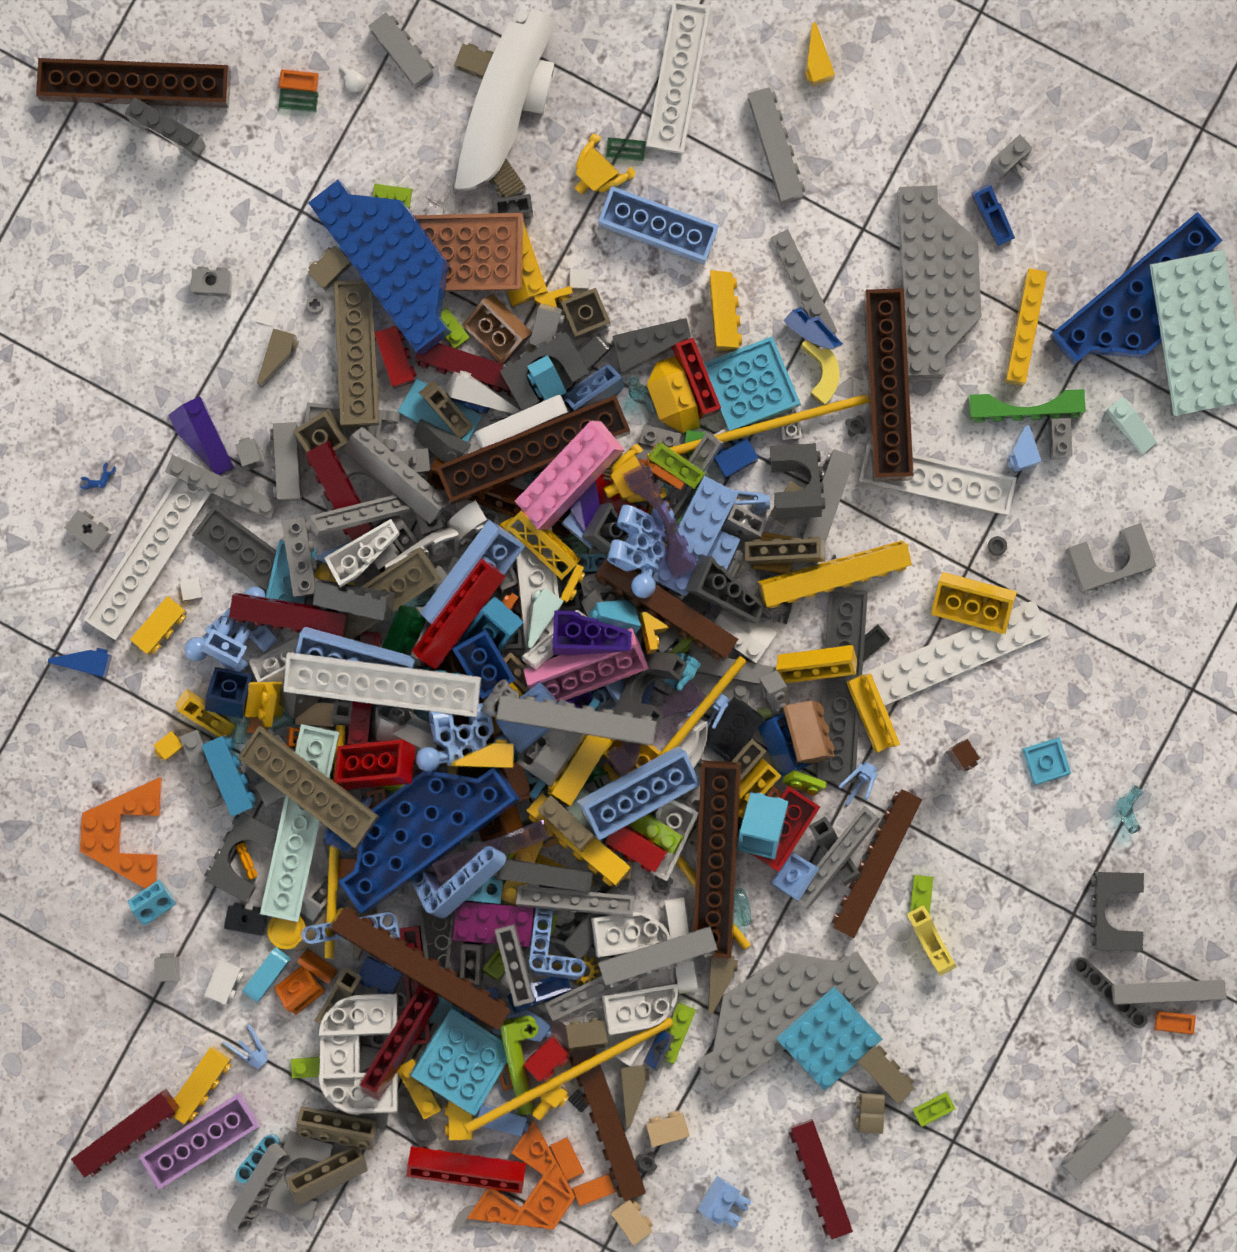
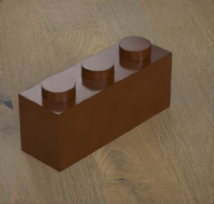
[945,739,980,772]

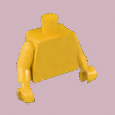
[574,134,636,195]
[604,444,667,503]

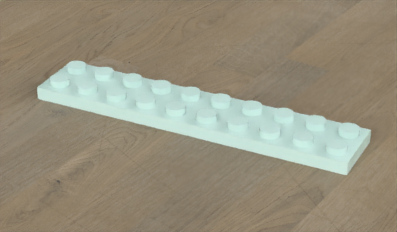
[260,724,340,922]

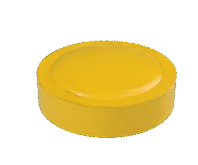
[267,915,307,949]

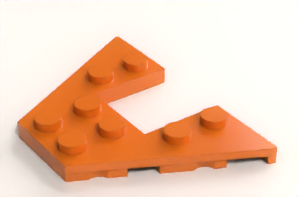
[80,777,162,889]
[467,1120,575,1230]

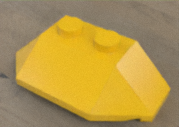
[646,356,700,434]

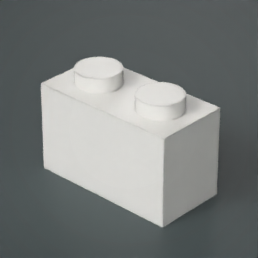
[204,959,244,1005]

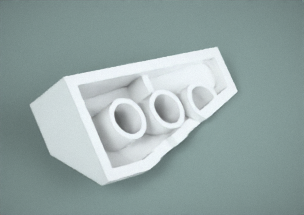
[444,371,522,414]
[324,519,400,587]
[385,527,459,570]
[650,798,699,881]

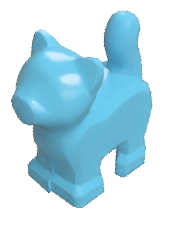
[664,651,701,691]

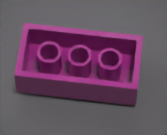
[453,901,535,947]

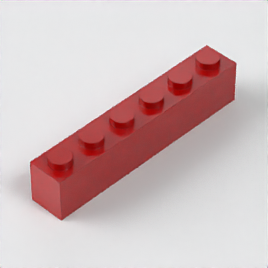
[412,558,506,669]
[406,1146,526,1194]

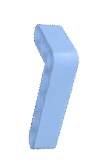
[411,846,506,919]
[529,885,585,980]
[301,912,400,968]

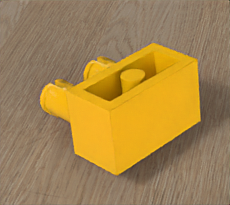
[532,1077,569,1121]

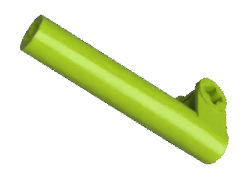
[500,1015,538,1115]

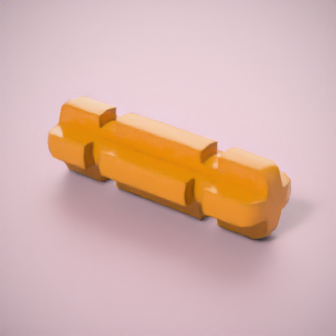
[235,843,258,880]

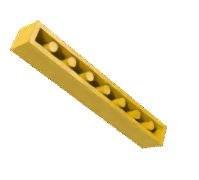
[757,540,912,608]

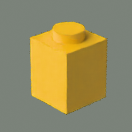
[153,731,184,761]

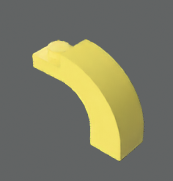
[801,340,840,406]
[907,905,957,976]

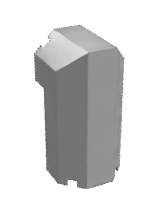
[517,699,586,787]
[370,704,448,771]

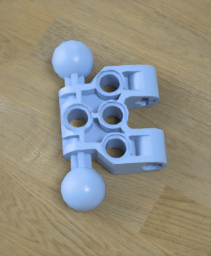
[607,504,674,598]
[184,586,278,672]
[416,703,516,772]

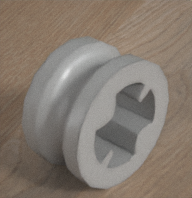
[306,296,324,314]

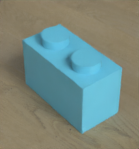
[527,355,567,400]

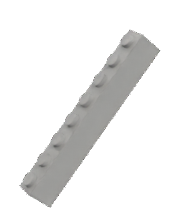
[496,693,657,746]

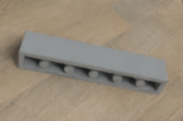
[747,87,805,205]
[343,427,449,524]
[800,449,856,565]
[598,926,717,988]

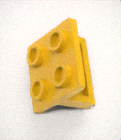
[244,682,283,727]

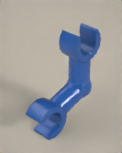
[450,397,489,413]
[80,463,116,490]

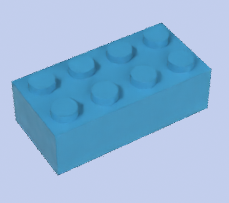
[458,597,524,653]
[201,735,258,817]

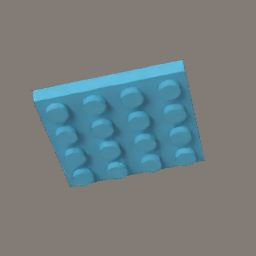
[704,336,801,431]
[776,986,883,1090]
[409,1008,507,1116]

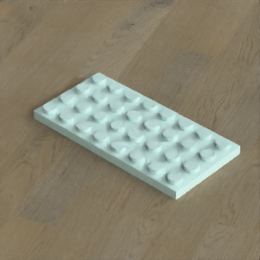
[1150,250,1237,416]

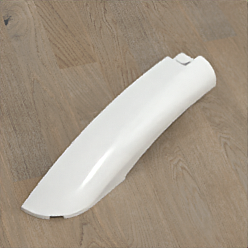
[455,9,557,191]

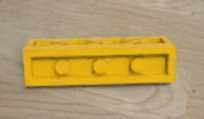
[506,510,580,580]
[846,674,901,753]

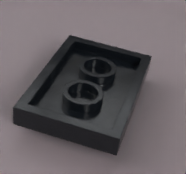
[706,695,765,762]

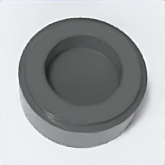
[987,536,1007,556]

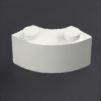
[522,60,555,114]
[446,500,487,546]
[677,717,708,768]

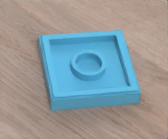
[1022,737,1071,785]

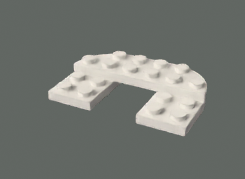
[591,912,678,1035]
[319,994,398,1115]

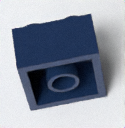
[205,667,253,719]

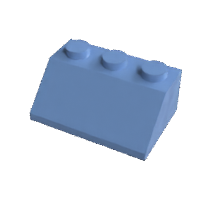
[562,363,625,412]
[495,682,558,753]

